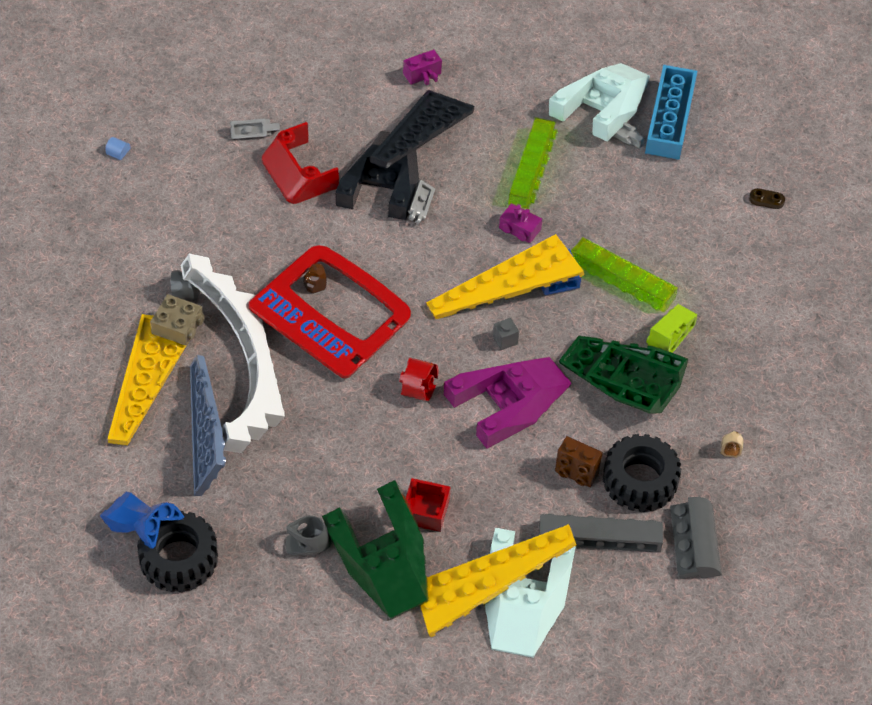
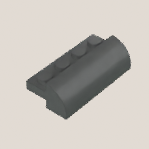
[670,497,722,579]

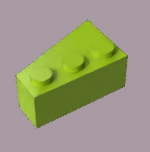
[646,304,698,353]

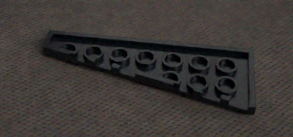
[370,90,475,168]

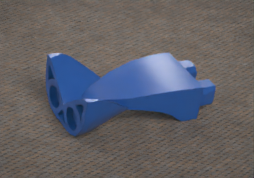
[100,492,184,548]

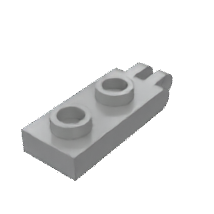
[407,180,435,225]

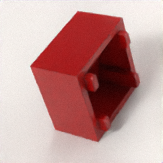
[406,478,451,532]

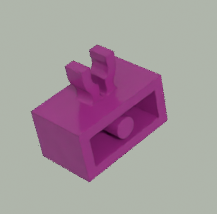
[403,49,442,85]
[499,203,542,243]

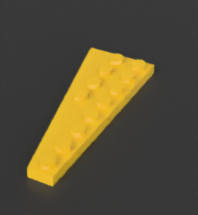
[107,314,190,446]
[420,524,577,637]

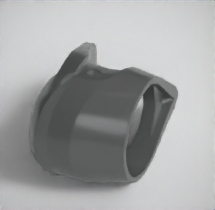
[171,270,201,301]
[285,516,331,556]

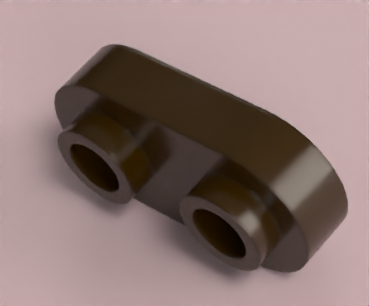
[749,188,785,209]

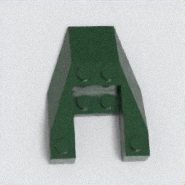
[322,480,429,620]

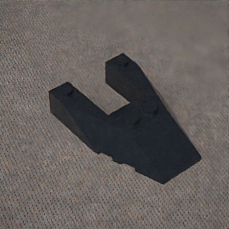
[335,131,419,221]

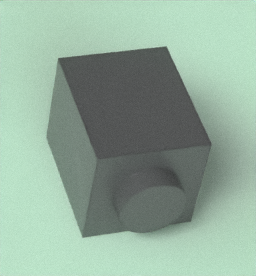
[493,318,519,350]

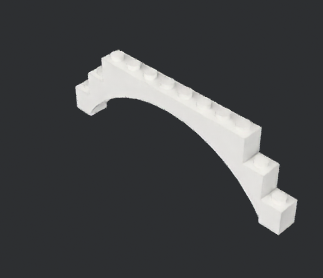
[180,254,285,453]

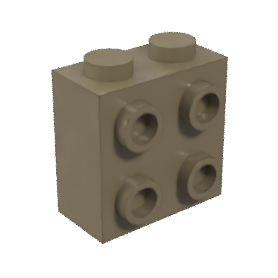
[150,294,204,346]

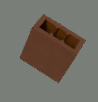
[555,436,603,488]

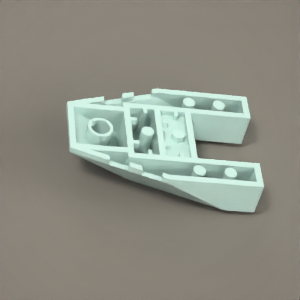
[549,63,650,141]
[485,528,576,658]

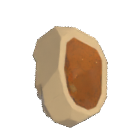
[721,431,744,458]

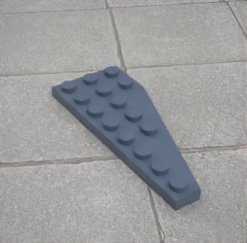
[190,355,226,496]

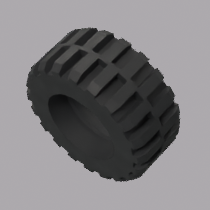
[603,434,681,512]
[137,511,218,592]

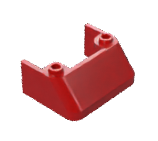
[262,122,339,204]

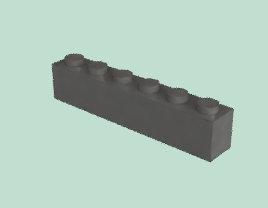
[539,513,663,553]

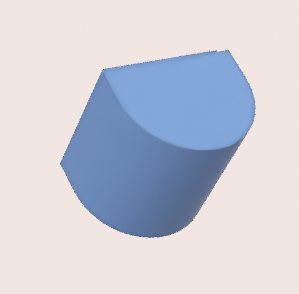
[105,137,131,160]

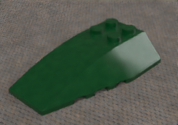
[559,335,688,414]

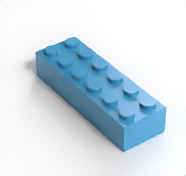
[645,65,697,160]

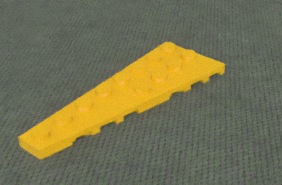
[426,234,584,319]

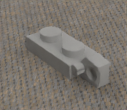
[230,119,280,139]
[613,122,644,148]

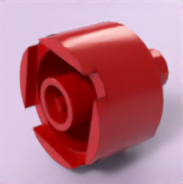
[399,358,439,401]

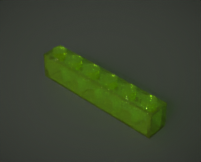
[508,117,558,209]
[571,237,678,313]

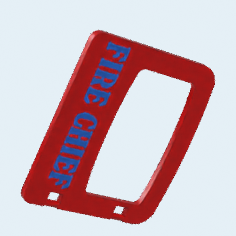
[249,245,411,379]

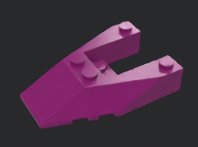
[443,357,572,449]

